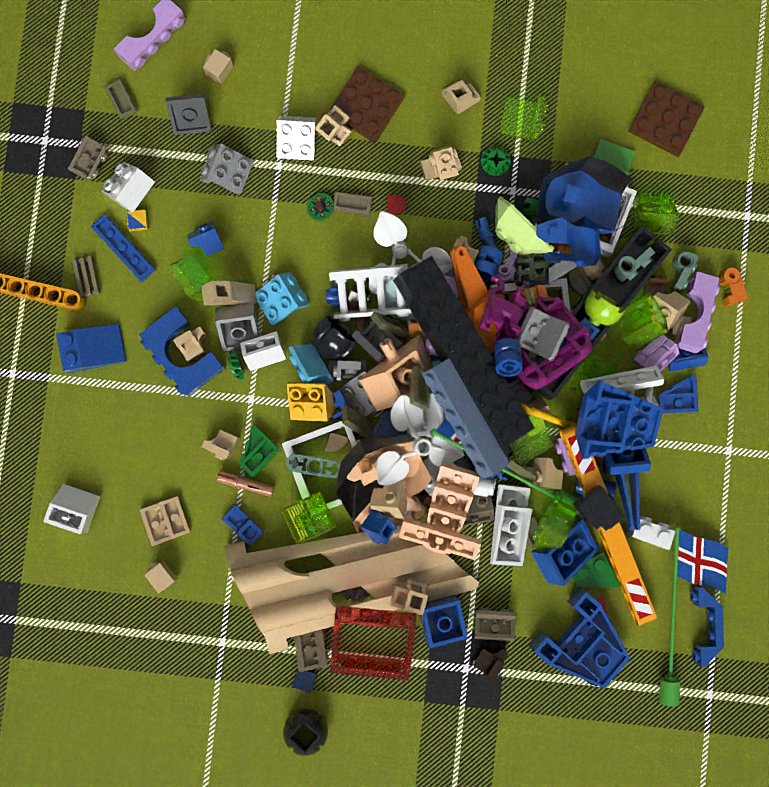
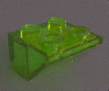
[633,193,679,235]
[170,256,212,303]
[570,354,617,395]
[532,499,578,550]

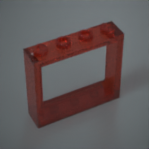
[330,606,416,681]

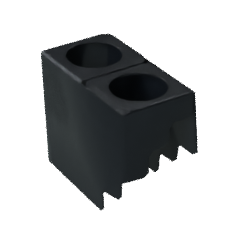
[572,485,625,531]

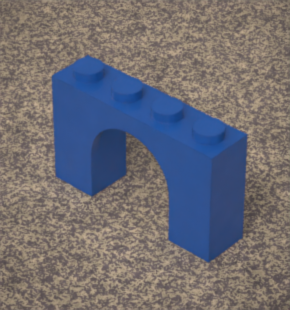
[139,307,225,396]

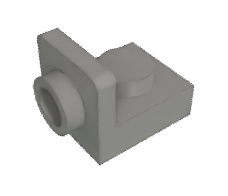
[333,361,361,381]

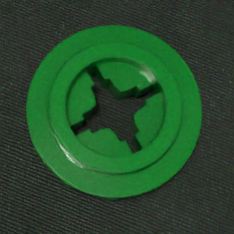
[481,145,511,176]
[227,350,244,381]

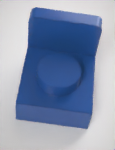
[332,390,349,421]

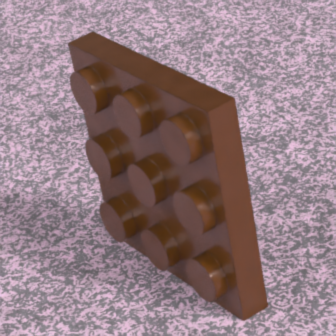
[329,66,405,144]
[629,81,705,157]

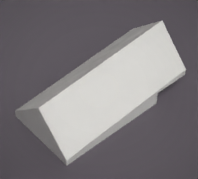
[490,483,532,566]

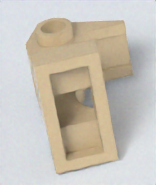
[420,146,462,181]

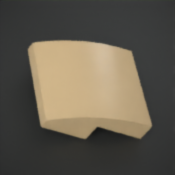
[139,496,190,546]

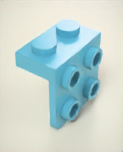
[255,272,310,325]

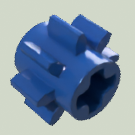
[326,284,347,308]

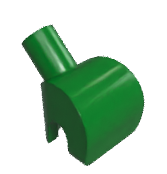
[522,198,538,222]

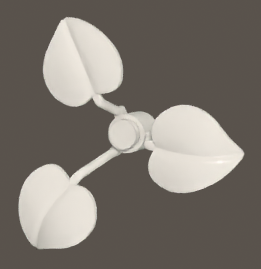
[368,211,453,294]
[376,395,464,485]

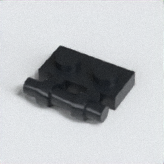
[514,253,549,287]

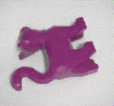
[479,276,529,339]

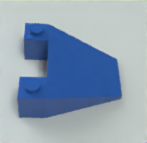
[528,587,630,689]

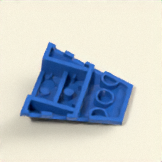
[575,380,663,460]

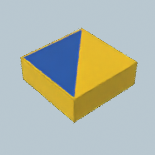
[126,210,149,232]

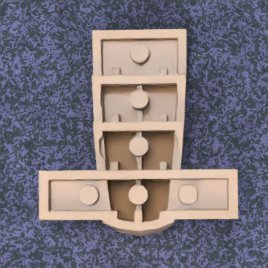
[399,462,481,560]

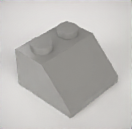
[215,302,260,351]

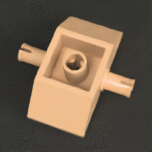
[359,335,433,411]

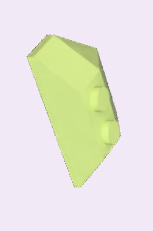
[495,197,554,258]

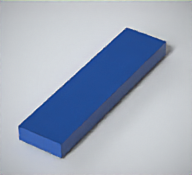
[91,214,156,282]

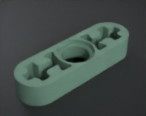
[286,454,341,478]

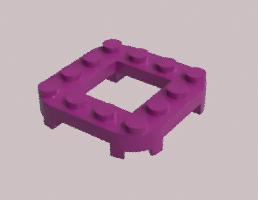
[494,296,592,389]

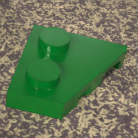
[239,424,281,478]
[572,552,621,587]

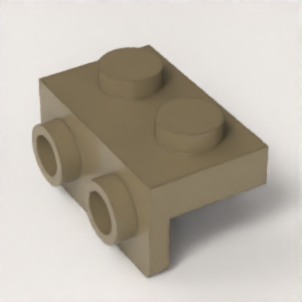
[67,135,108,181]
[475,608,516,641]
[294,629,328,672]

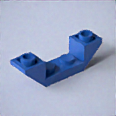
[690,585,724,667]

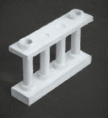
[329,264,411,321]
[579,366,664,413]

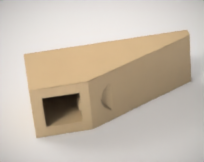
[201,281,257,305]

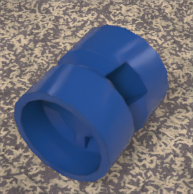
[474,246,504,282]
[494,338,522,377]

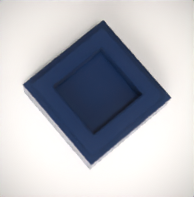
[292,670,317,693]

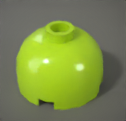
[584,289,626,326]

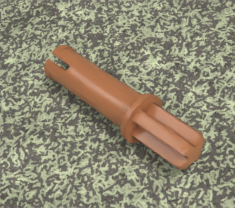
[216,471,274,497]

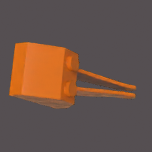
[451,246,505,353]

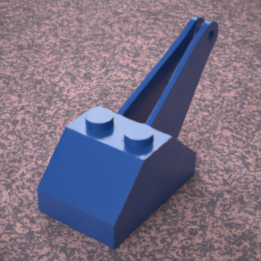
[601,448,651,531]

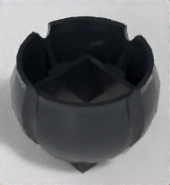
[311,316,357,361]
[283,708,328,756]

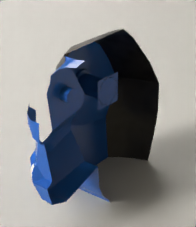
[533,157,632,267]

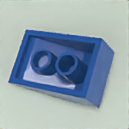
[56,324,126,373]
[531,518,599,586]

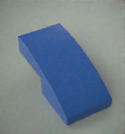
[222,504,264,546]

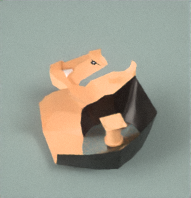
[336,434,432,533]

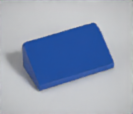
[668,348,709,371]

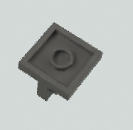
[166,94,212,135]
[352,321,404,362]

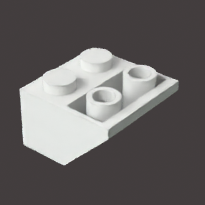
[101,162,155,212]
[43,484,101,534]

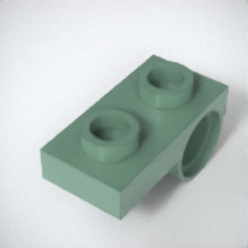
[614,247,655,282]
[670,252,699,292]

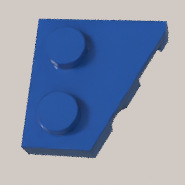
[657,375,699,414]

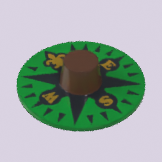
[307,193,334,221]

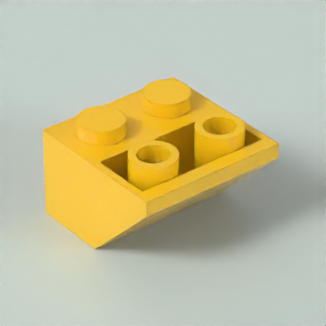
[287,382,335,421]

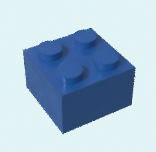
[419,595,468,649]

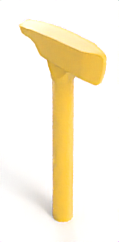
[519,401,576,428]

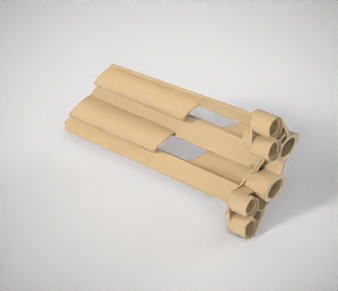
[225,525,479,654]

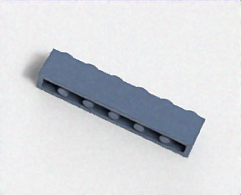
[422,358,510,479]

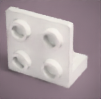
[277,116,317,160]

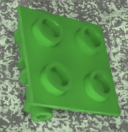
[593,139,635,175]

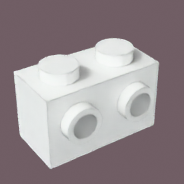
[240,331,286,371]
[626,515,675,550]

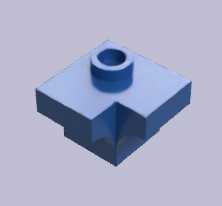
[187,221,224,256]
[361,509,397,544]

